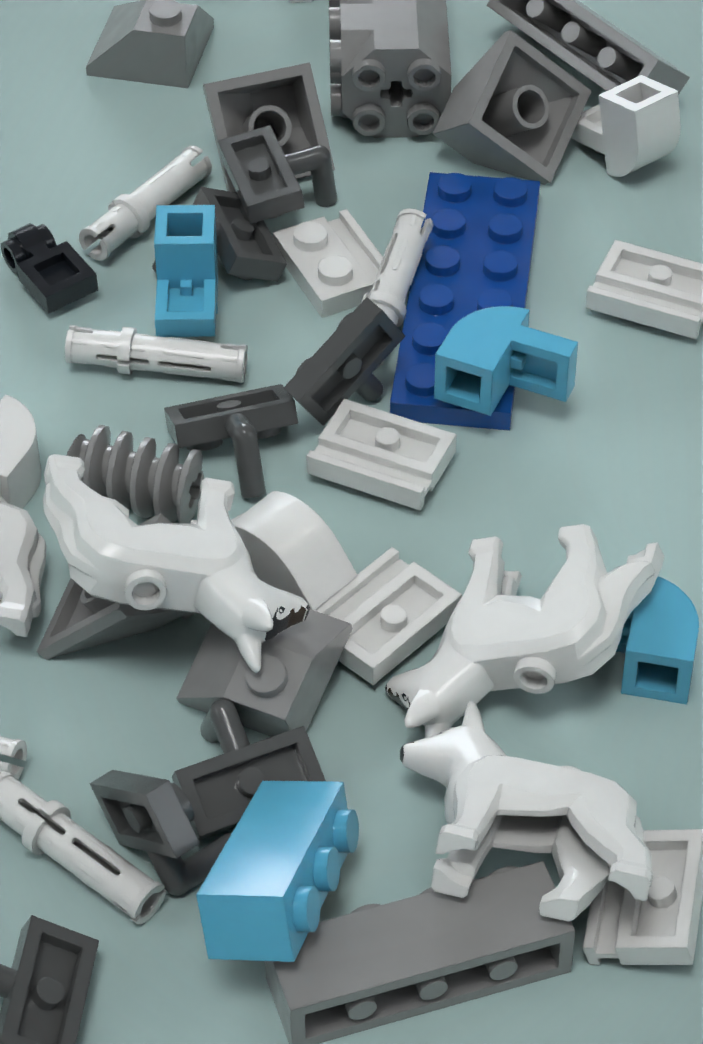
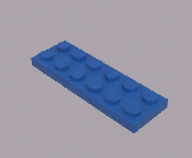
[390,172,540,431]

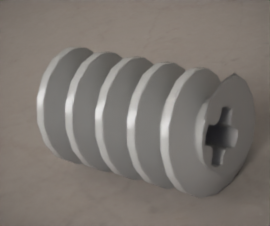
[67,425,204,524]

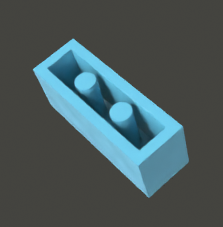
[196,781,359,962]

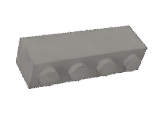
[486,0,690,95]
[265,861,575,1044]

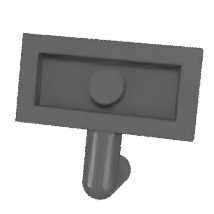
[217,125,337,224]
[152,187,287,282]
[284,297,405,426]
[164,384,298,498]
[172,699,326,841]
[89,770,231,896]
[0,915,99,1044]

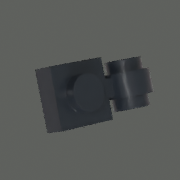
[1,223,98,314]

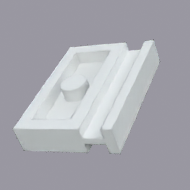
[273,209,383,318]
[585,240,703,339]
[306,399,457,510]
[315,547,462,685]
[583,829,703,965]

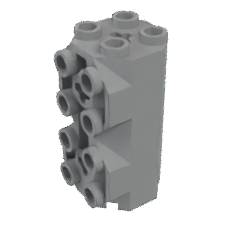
[329,0,452,138]

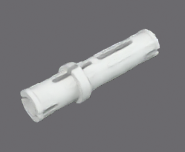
[79,146,212,261]
[360,208,433,367]
[65,325,248,383]
[0,771,166,924]

